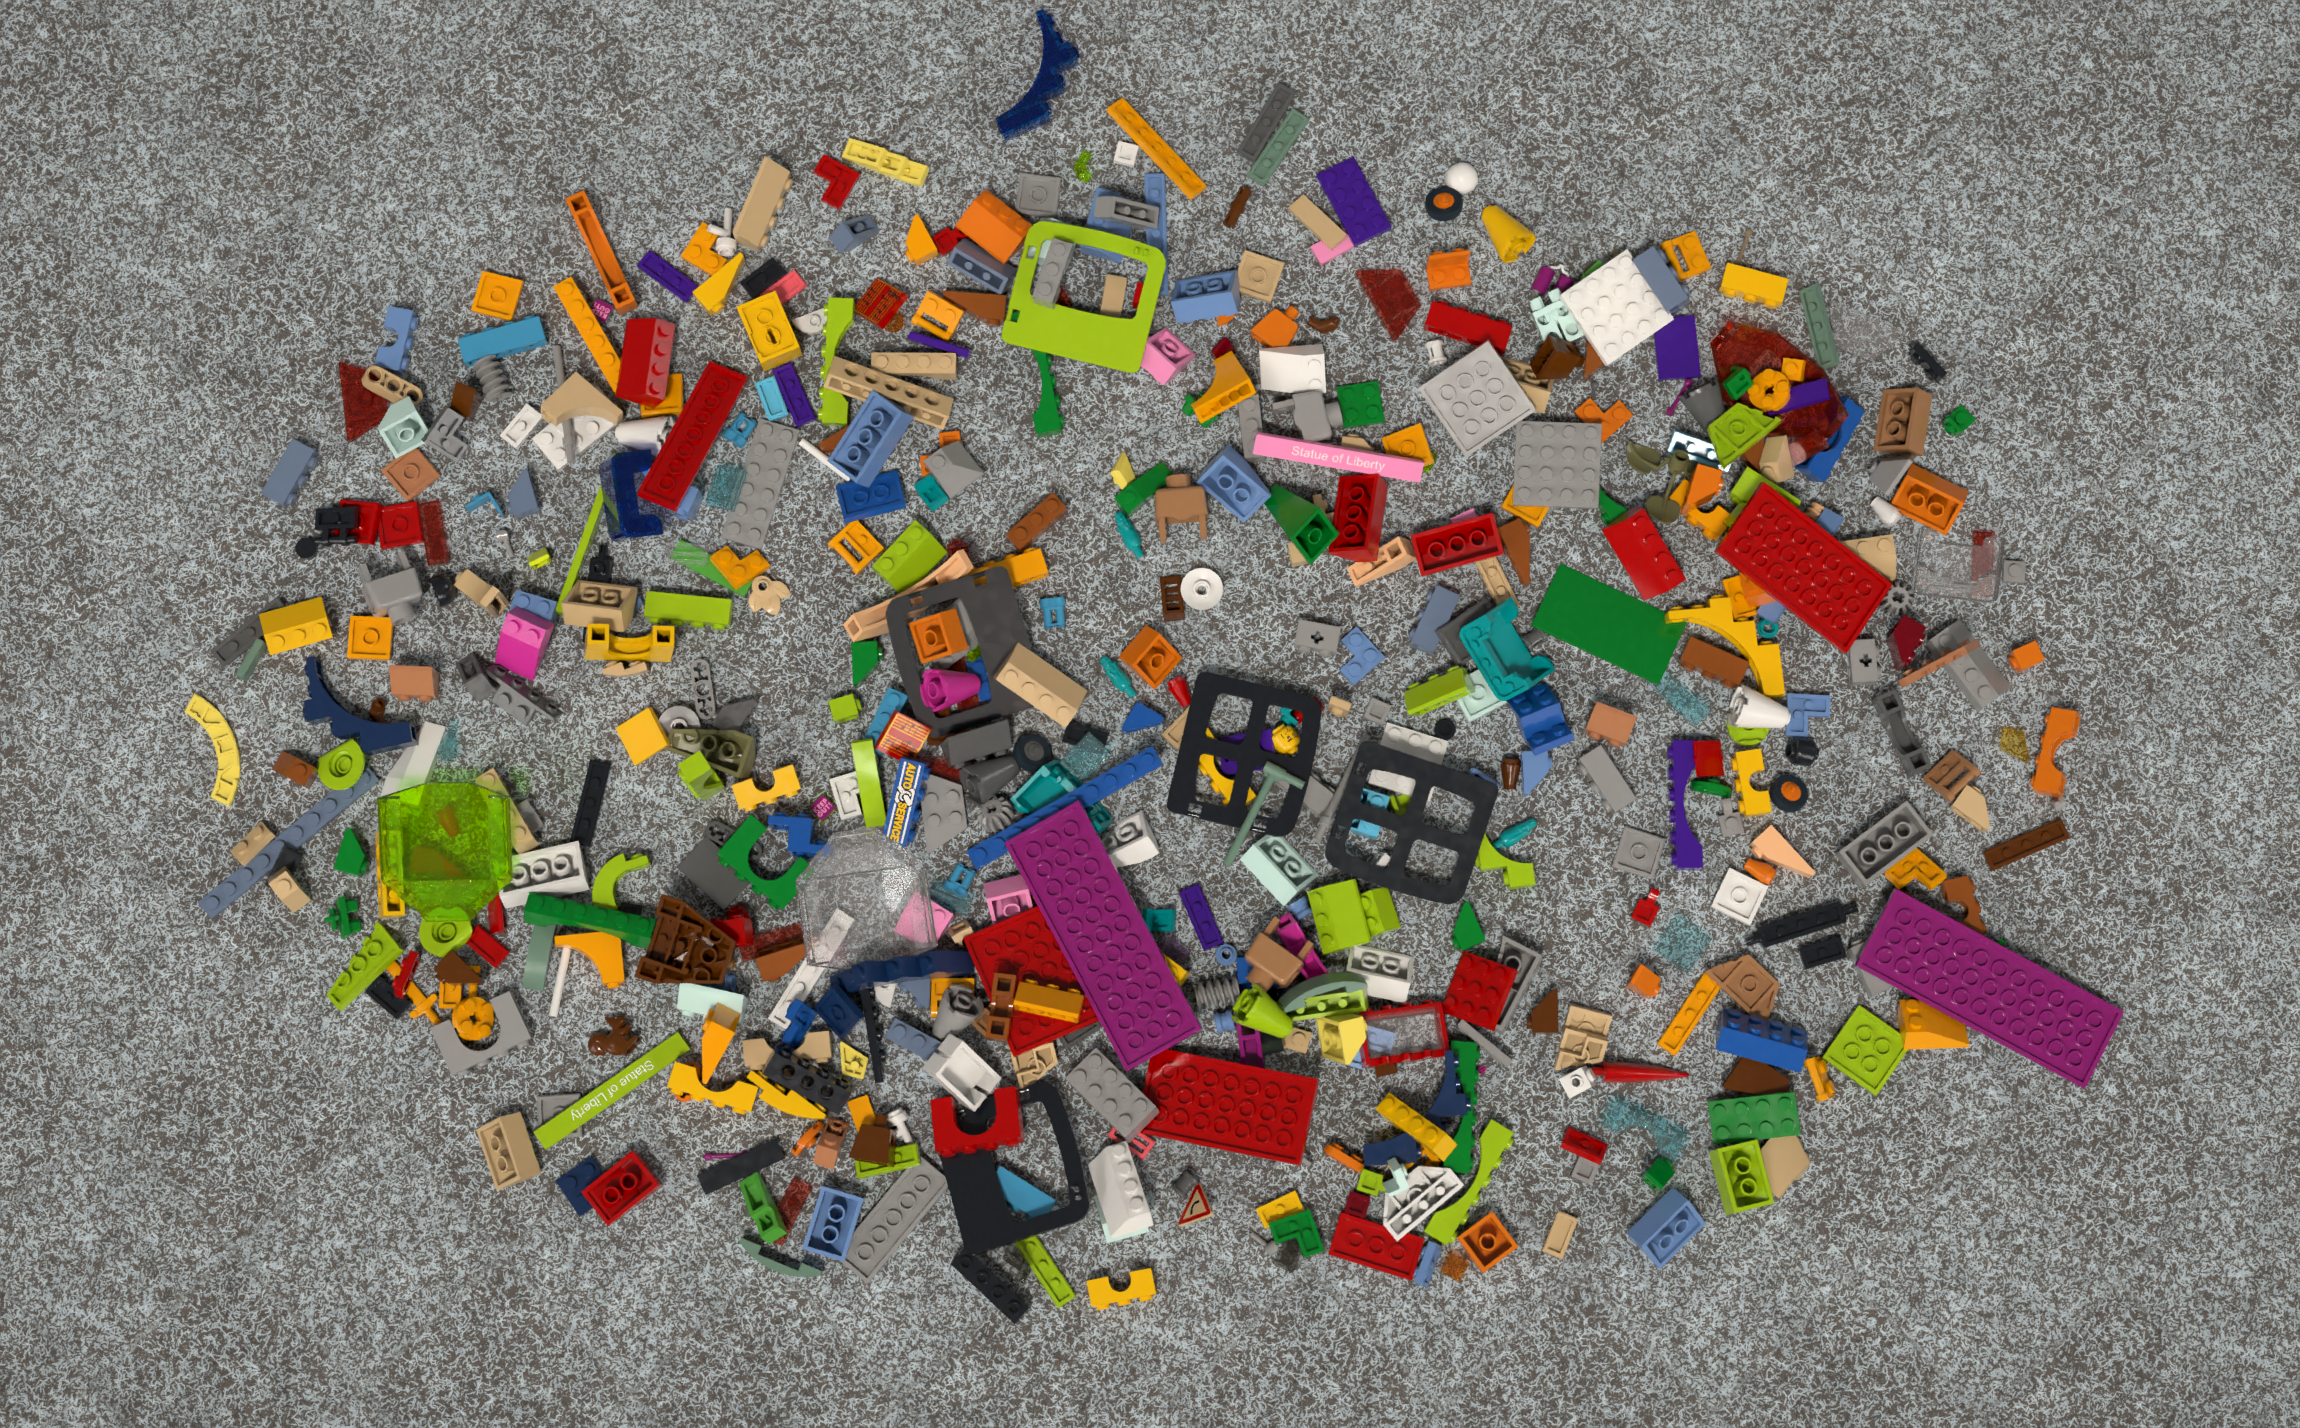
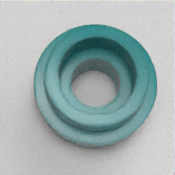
[1757,618,1779,639]

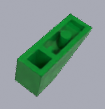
[1114,462,1174,519]

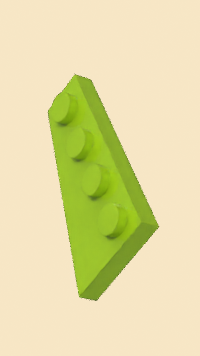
[326,921,404,1012]

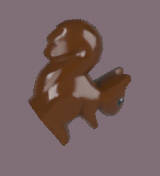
[588,1016,641,1056]

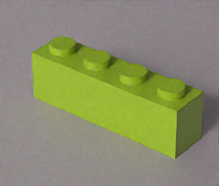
[644,591,734,631]
[1277,988,1369,1021]

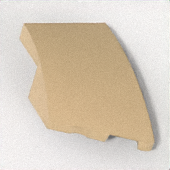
[1554,1003,1612,1070]
[1007,1042,1058,1089]
[1760,1136,1811,1198]

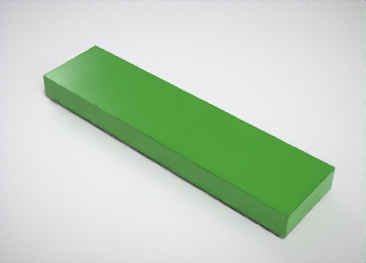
[670,539,754,598]

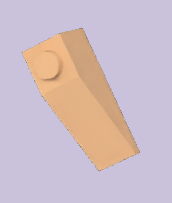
[1347,536,1416,587]
[1750,825,1816,878]

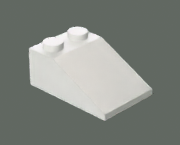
[1259,344,1326,394]

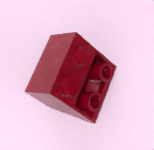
[1886,615,1926,671]

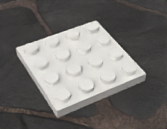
[1559,249,1674,366]

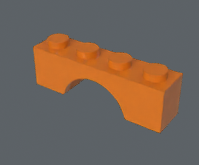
[2031,707,2081,798]

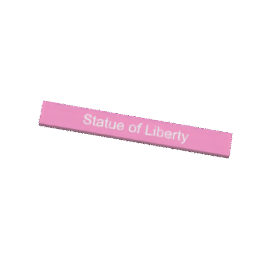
[1253,432,1424,483]

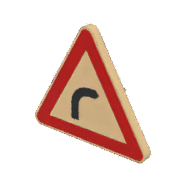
[1177,1182,1214,1227]

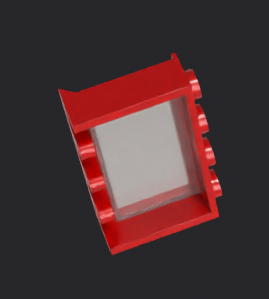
[1356,1000,1450,1069]

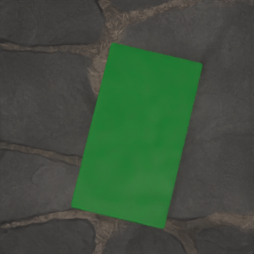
[1531,564,1686,685]

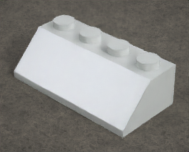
[494,841,590,909]
[1088,1141,1153,1238]

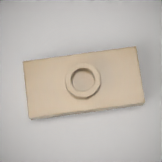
[1327,696,1351,718]

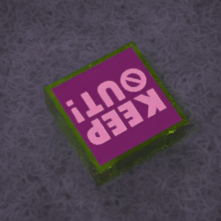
[808,793,838,824]

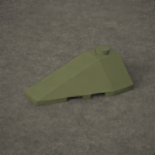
[665,729,756,778]

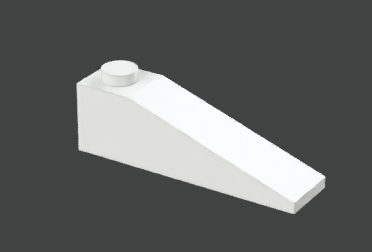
[380,721,447,809]
[1102,810,1159,868]

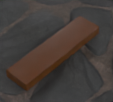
[1982,818,2070,872]

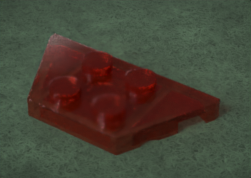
[1355,270,1421,343]
[339,362,388,443]

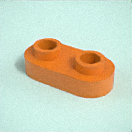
[1322,1142,1364,1174]

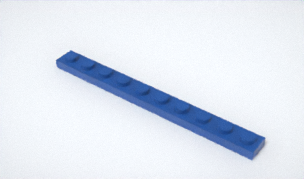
[966,746,1164,870]

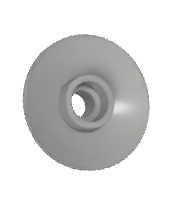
[659,706,701,738]

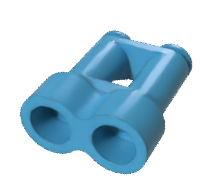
[721,412,757,449]
[1039,597,1066,629]
[942,863,976,900]

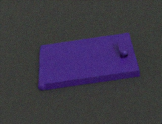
[1218,728,1275,776]

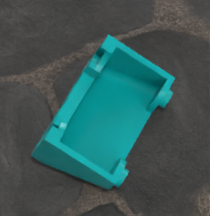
[1459,597,1555,701]
[1010,760,1113,835]

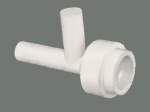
[707,208,737,257]
[886,1107,914,1145]

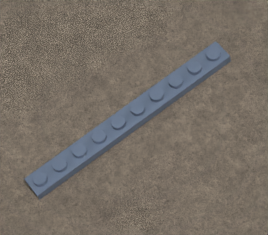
[198,764,380,920]

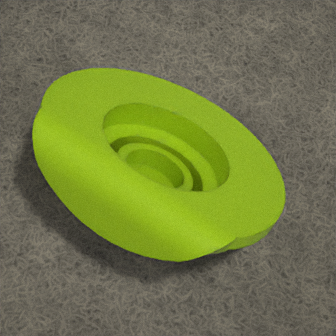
[317,738,365,791]
[419,904,472,958]

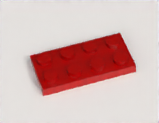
[1328,1212,1424,1281]

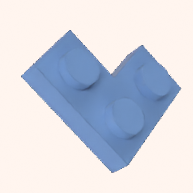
[1339,626,1385,687]
[1785,693,1830,738]

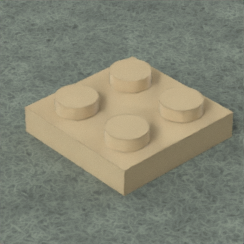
[1237,250,1285,304]

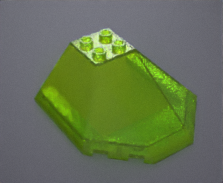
[377,782,513,922]

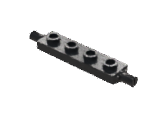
[582,545,613,643]
[1744,902,1858,949]
[860,988,886,1084]

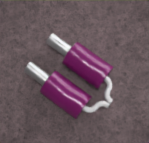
[1528,264,1574,305]

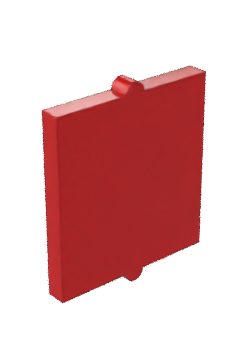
[1693,741,1724,777]

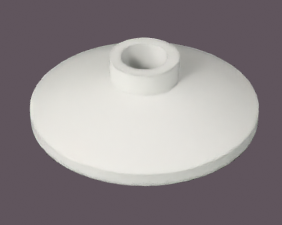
[1181,568,1223,610]

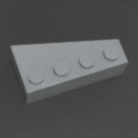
[1494,936,1543,1035]

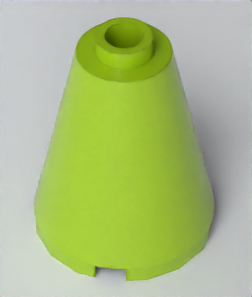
[1232,984,1293,1038]

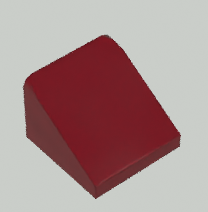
[1211,337,1236,360]

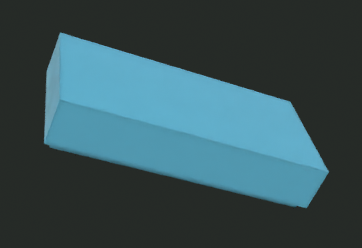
[755,376,789,422]

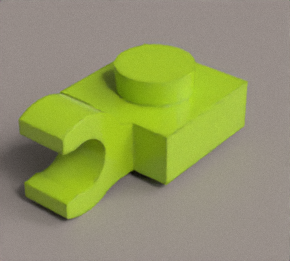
[1356,1169,1386,1197]

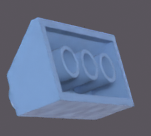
[827,390,914,488]

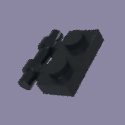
[315,507,359,547]

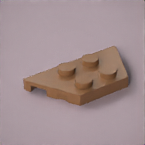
[1704,954,1780,1021]

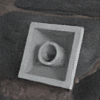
[924,441,984,499]
[1868,453,1916,496]

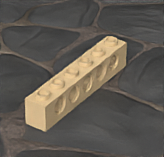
[823,356,954,430]

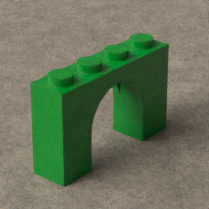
[717,815,817,911]

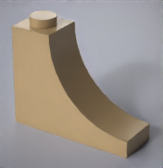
[541,372,623,427]
[454,569,509,619]

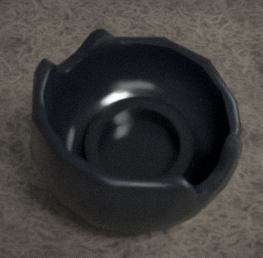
[428,575,455,607]

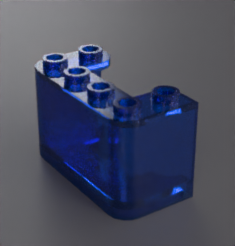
[599,449,663,543]

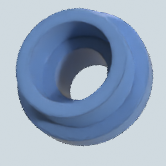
[1215,944,1237,966]

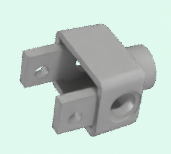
[1271,391,1343,444]
[358,551,423,625]

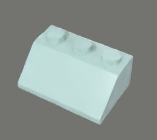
[1240,835,1319,906]
[677,983,748,1024]

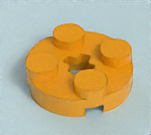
[1747,369,1791,412]
[452,997,494,1041]

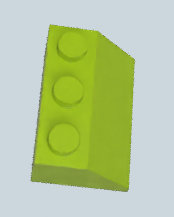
[1728,466,1802,508]
[872,520,948,594]
[1404,665,1476,717]
[1307,879,1372,954]
[1709,1139,1774,1215]

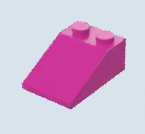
[495,606,555,681]

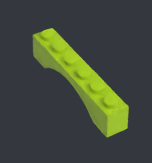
[818,297,855,427]
[677,750,725,802]
[1423,1119,1515,1246]

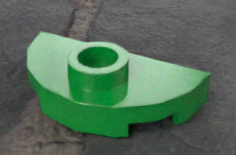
[1690,779,1732,798]

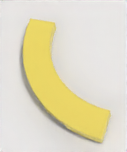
[184,693,241,807]

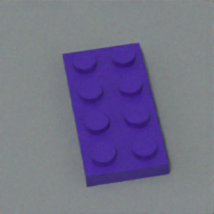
[1316,157,1392,248]

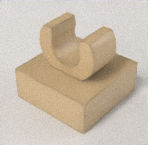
[947,919,974,948]

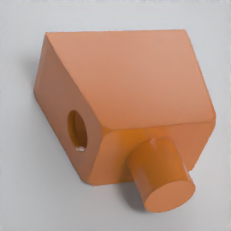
[1250,306,1299,348]

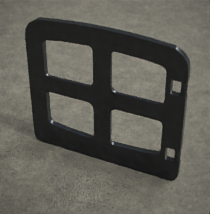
[1167,672,1321,837]
[1325,741,1499,905]

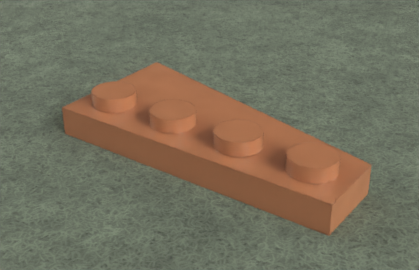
[1898,638,1981,688]

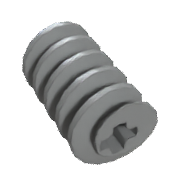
[473,355,512,402]
[1194,976,1240,1010]

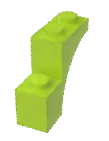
[1475,833,1536,890]

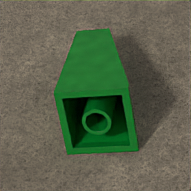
[1264,484,1339,565]

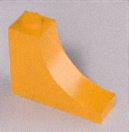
[1191,351,1256,423]
[554,932,625,989]

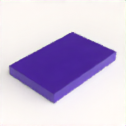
[1653,315,1701,381]

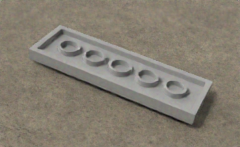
[721,418,800,550]
[840,1156,948,1284]

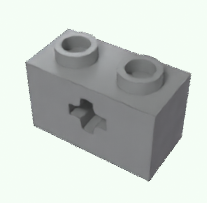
[1294,619,1341,658]
[1847,639,1881,686]

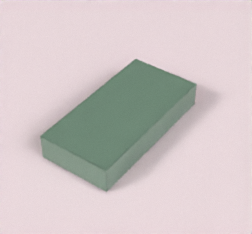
[236,638,267,682]

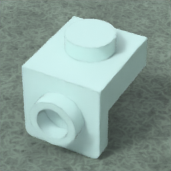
[1382,1157,1409,1197]

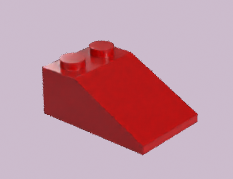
[581,1150,663,1226]

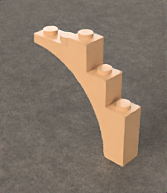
[843,549,974,642]

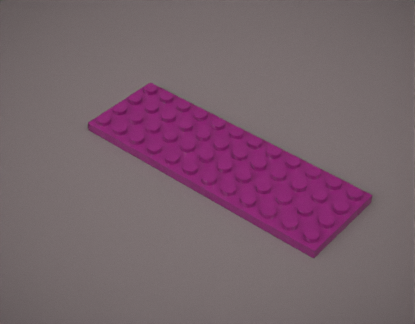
[1005,800,1203,1071]
[1854,889,2124,1089]

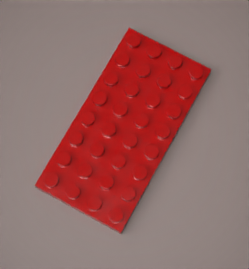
[1714,482,1893,653]
[1140,1049,1320,1166]

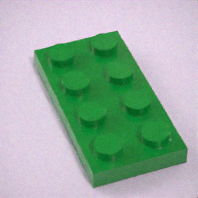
[1707,1090,1801,1144]

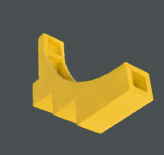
[1665,595,1785,699]

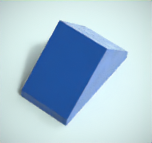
[1122,702,1164,734]

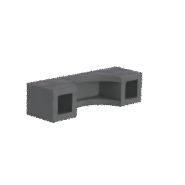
[1872,689,1932,779]

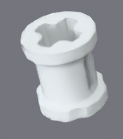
[1425,340,1447,366]

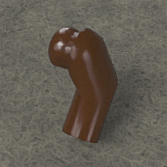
[1307,316,1339,334]
[369,698,387,723]

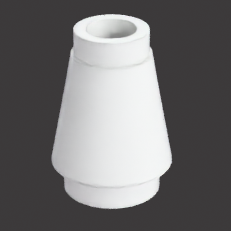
[1870,496,1902,527]

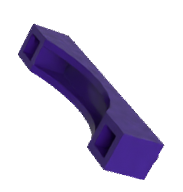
[1667,740,1703,871]

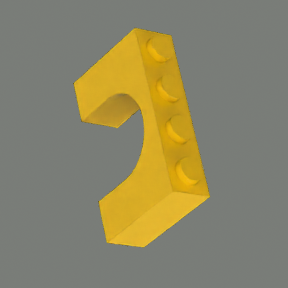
[584,623,674,662]

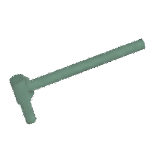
[1223,761,1305,867]

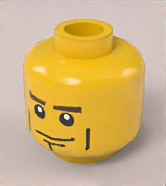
[1272,724,1300,756]

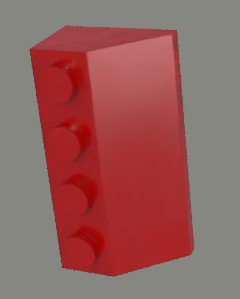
[615,318,675,408]
[1328,474,1388,562]
[1601,506,1686,600]
[1410,513,1506,577]

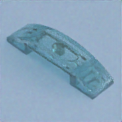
[1646,670,1711,727]

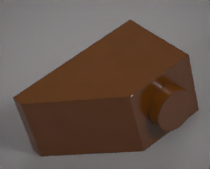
[450,381,483,422]
[433,950,485,986]
[1526,989,1558,1035]

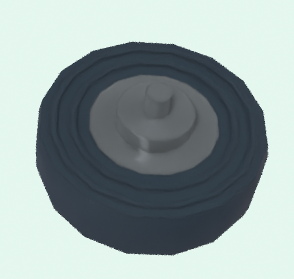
[1013,734,1051,772]

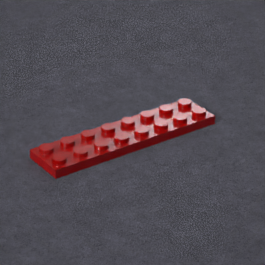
[637,361,748,512]

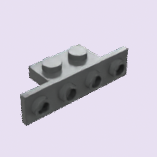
[484,664,563,726]

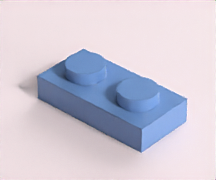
[1414,1241,1443,1288]

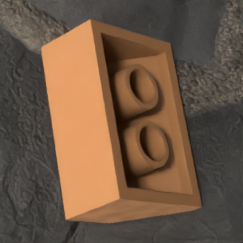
[1873,388,1932,456]

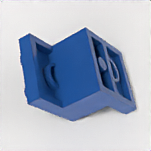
[1507,683,1574,756]
[768,812,835,859]

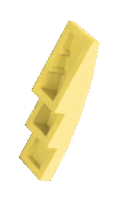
[841,138,930,187]

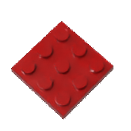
[1442,951,1518,1031]

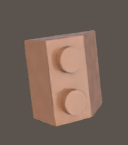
[389,665,440,702]
[1584,702,1637,748]

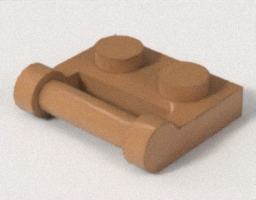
[1922,749,1981,803]

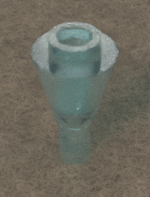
[436,721,458,761]

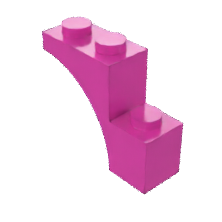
[1275,912,1329,980]

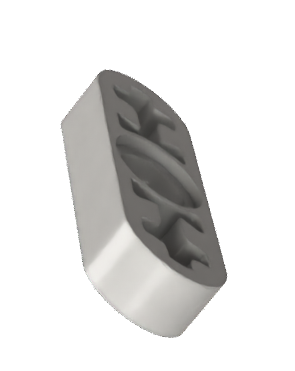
[690,659,716,721]

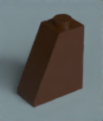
[1720,1057,1790,1095]

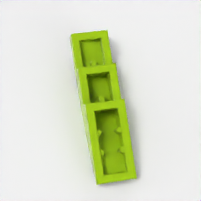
[851,738,886,828]

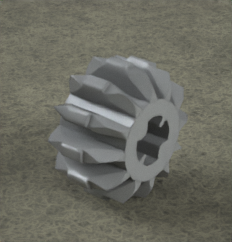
[1880,581,1915,618]
[977,796,1014,833]

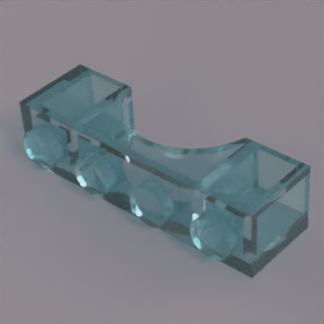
[1598,1099,1690,1164]

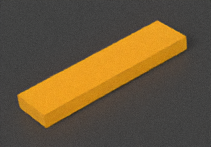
[1657,973,1720,1056]

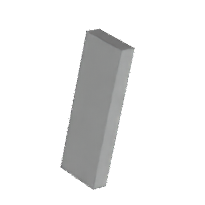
[1456,1020,1513,1068]

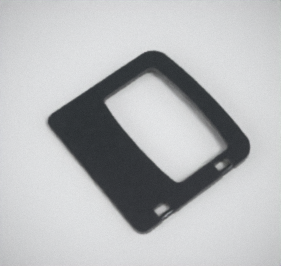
[885,566,1034,737]
[932,1082,1090,1255]

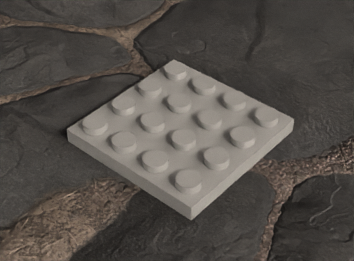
[1418,340,1536,457]
[1513,421,1602,509]

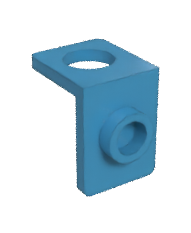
[465,491,505,517]

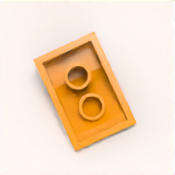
[1897,999,1969,1050]
[701,1002,741,1084]

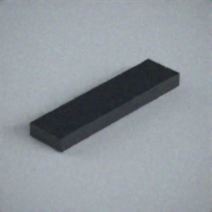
[570,759,612,848]
[697,1138,785,1195]

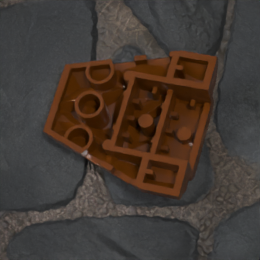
[634,894,737,984]

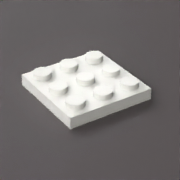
[1368,722,1449,803]

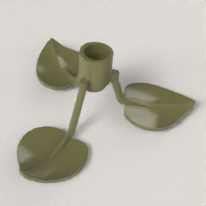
[1626,441,1722,524]

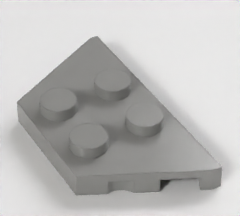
[920,775,967,854]

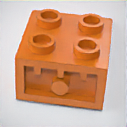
[1426,248,1471,291]

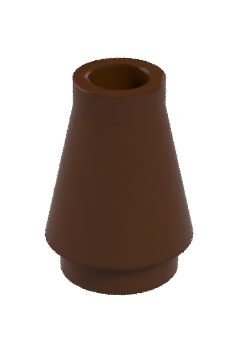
[1500,759,1521,790]

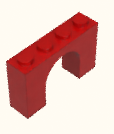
[930,1086,1025,1157]

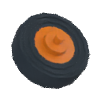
[1425,187,1463,221]
[1769,775,1808,813]

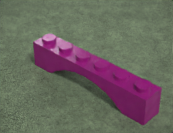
[1235,1022,1264,1068]

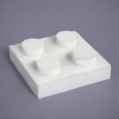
[1710,868,1769,926]

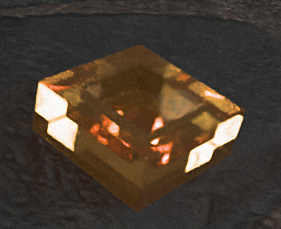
[1440,1253,1470,1283]

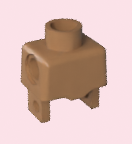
[1155,474,1208,544]
[1245,916,1314,993]

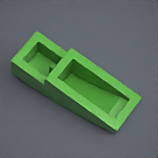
[739,1172,787,1244]

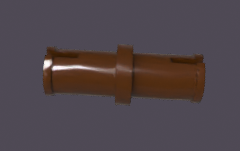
[1223,186,1252,229]

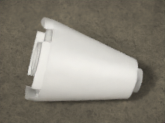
[615,416,675,456]
[1728,685,1791,728]

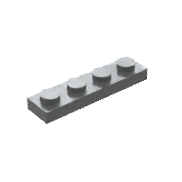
[1236,82,1296,163]
[210,597,285,668]

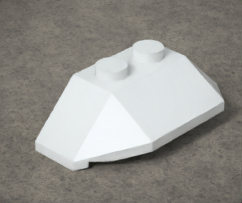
[1383,1166,1464,1241]

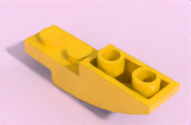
[747,1070,828,1120]

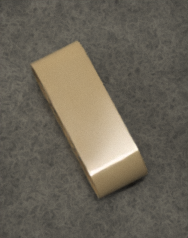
[361,366,423,407]

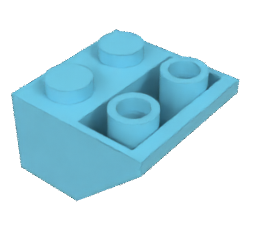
[1338,788,1390,841]

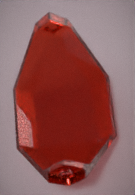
[1710,320,1849,438]

